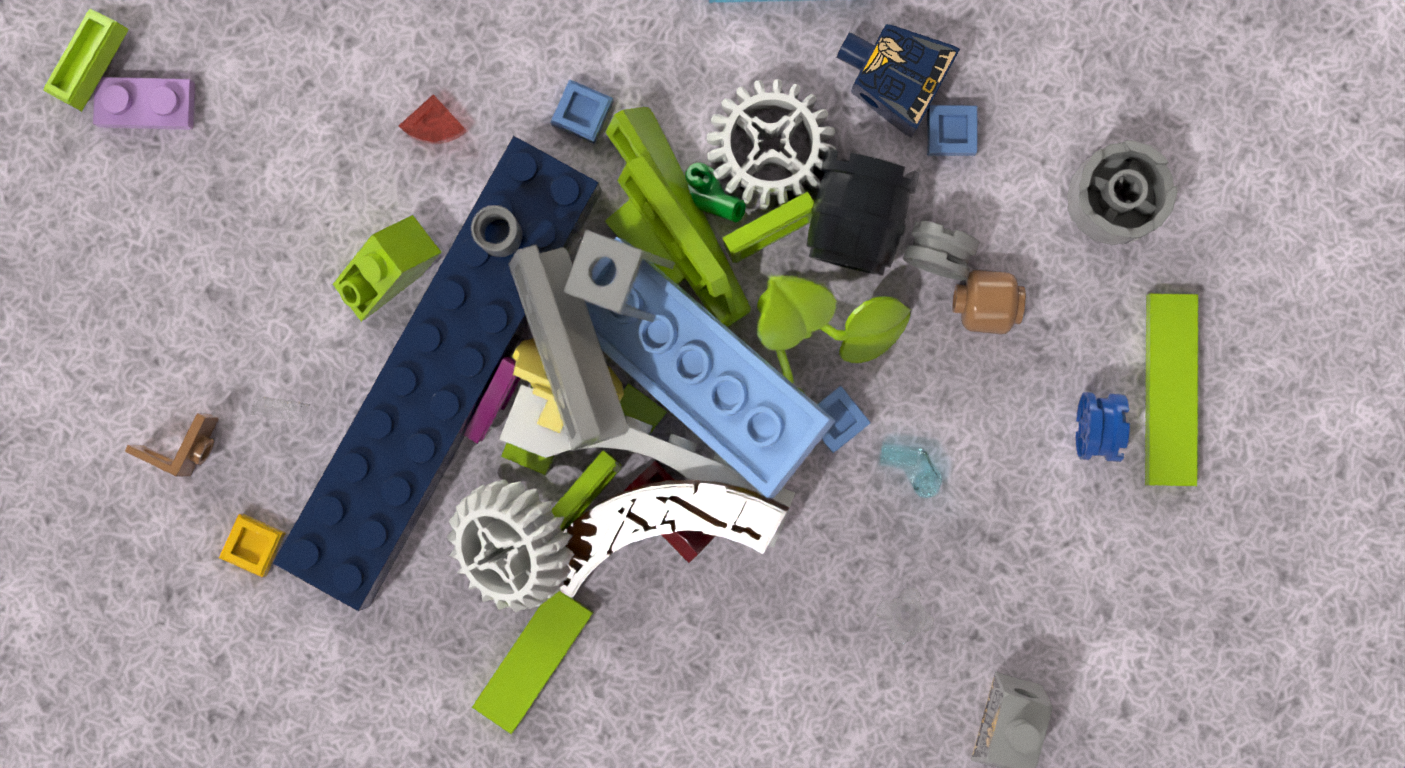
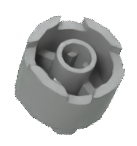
[1067,140,1178,245]

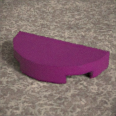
[464,356,521,444]

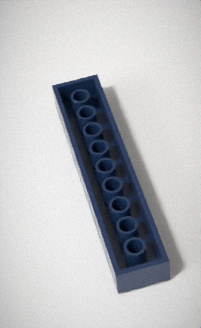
[272,135,602,611]

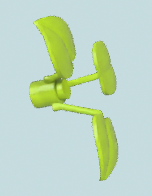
[757,276,911,395]

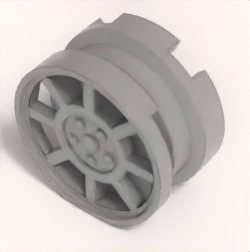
[903,221,980,280]

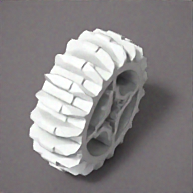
[706,79,836,210]
[446,479,574,613]

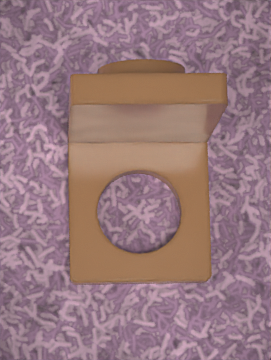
[125,413,219,477]

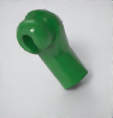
[685,162,746,223]

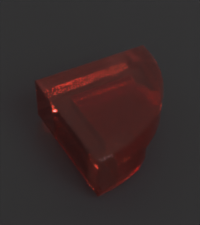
[398,94,467,144]

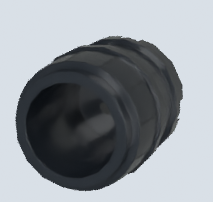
[806,150,919,276]

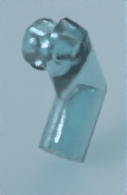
[879,442,942,498]

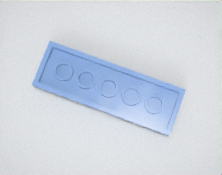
[584,237,835,498]

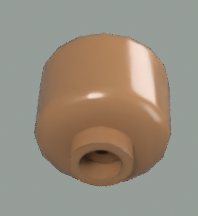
[952,270,1026,334]

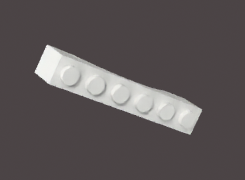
[499,384,795,548]

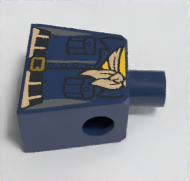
[836,24,960,138]

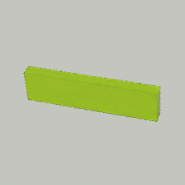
[1145,293,1198,486]

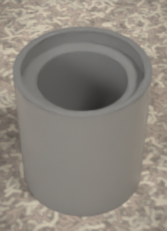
[471,206,522,257]

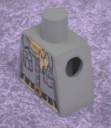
[971,671,1052,768]

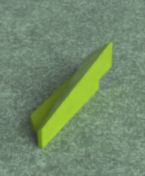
[605,107,751,327]

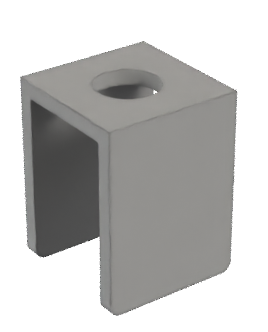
[564,230,675,322]

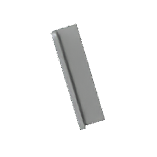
[509,245,629,451]

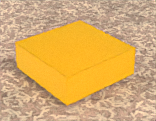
[219,513,286,577]

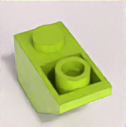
[332,215,442,321]

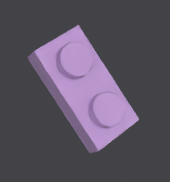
[93,77,195,130]

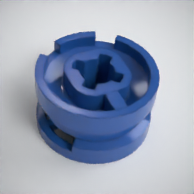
[1075,392,1130,462]

